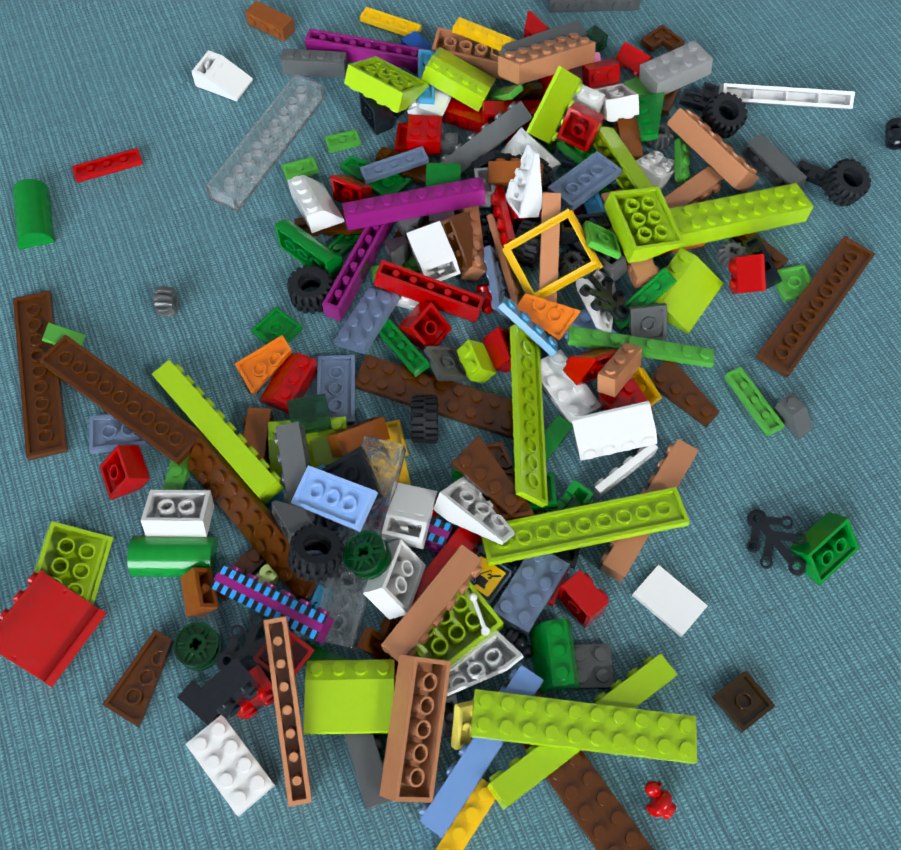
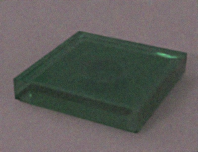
[287,393,332,434]

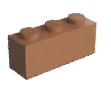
[598,342,642,397]

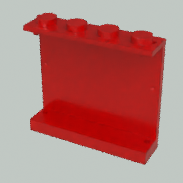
[0,570,107,687]

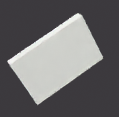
[632,565,708,637]

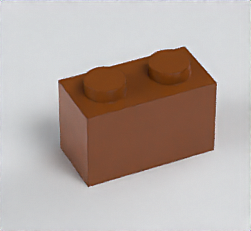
[180,567,218,617]

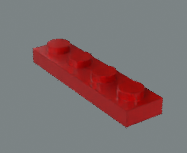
[72,148,143,183]
[491,186,516,248]

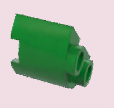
[551,479,595,512]

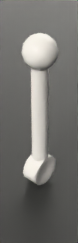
[469,593,490,636]

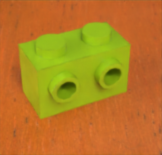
[456,339,497,383]

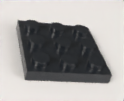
[321,446,385,531]

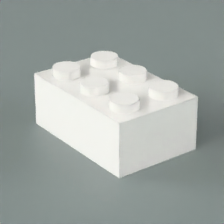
[594,83,639,122]
[501,127,561,173]
[141,490,214,537]
[363,539,426,619]

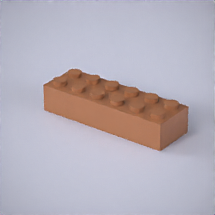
[432,27,509,81]
[498,33,596,84]
[667,108,760,193]
[379,654,451,803]

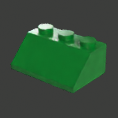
[789,512,860,586]
[530,618,580,693]

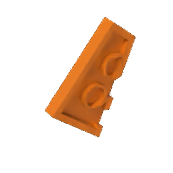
[517,293,581,341]
[235,335,293,396]

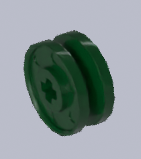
[343,531,392,580]
[174,622,222,671]

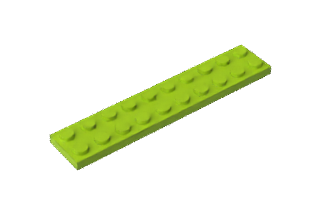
[510,324,548,507]
[481,487,690,566]
[470,689,697,764]

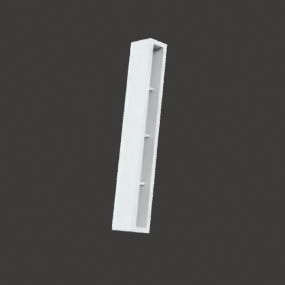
[719,83,855,110]

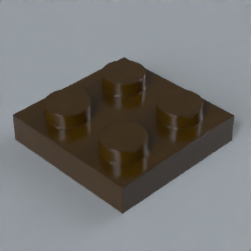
[712,670,775,733]

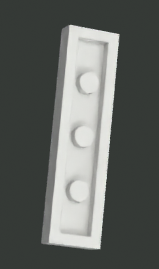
[593,444,658,500]

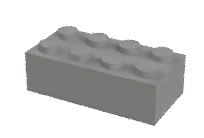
[639,40,713,95]

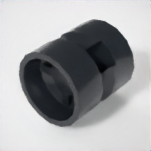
[885,118,901,150]

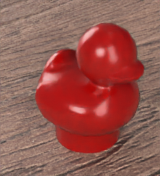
[475,283,494,314]
[644,780,676,820]

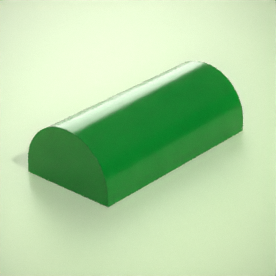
[12,179,55,250]
[274,219,343,281]
[127,535,218,577]

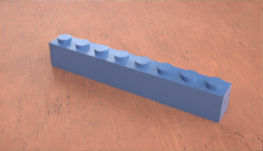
[419,665,544,838]

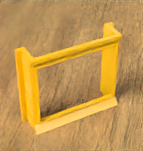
[502,209,603,299]

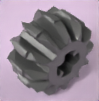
[646,123,674,151]
[716,240,748,268]
[558,249,586,276]
[153,286,179,317]

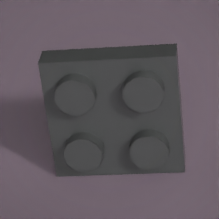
[629,303,667,340]
[424,346,468,381]
[570,644,614,690]

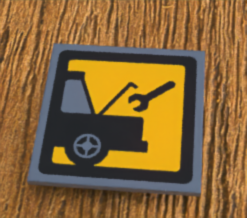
[470,549,513,605]

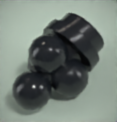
[503,627,534,658]

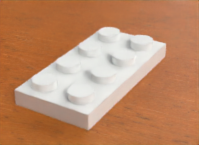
[541,349,602,424]
[186,715,275,817]

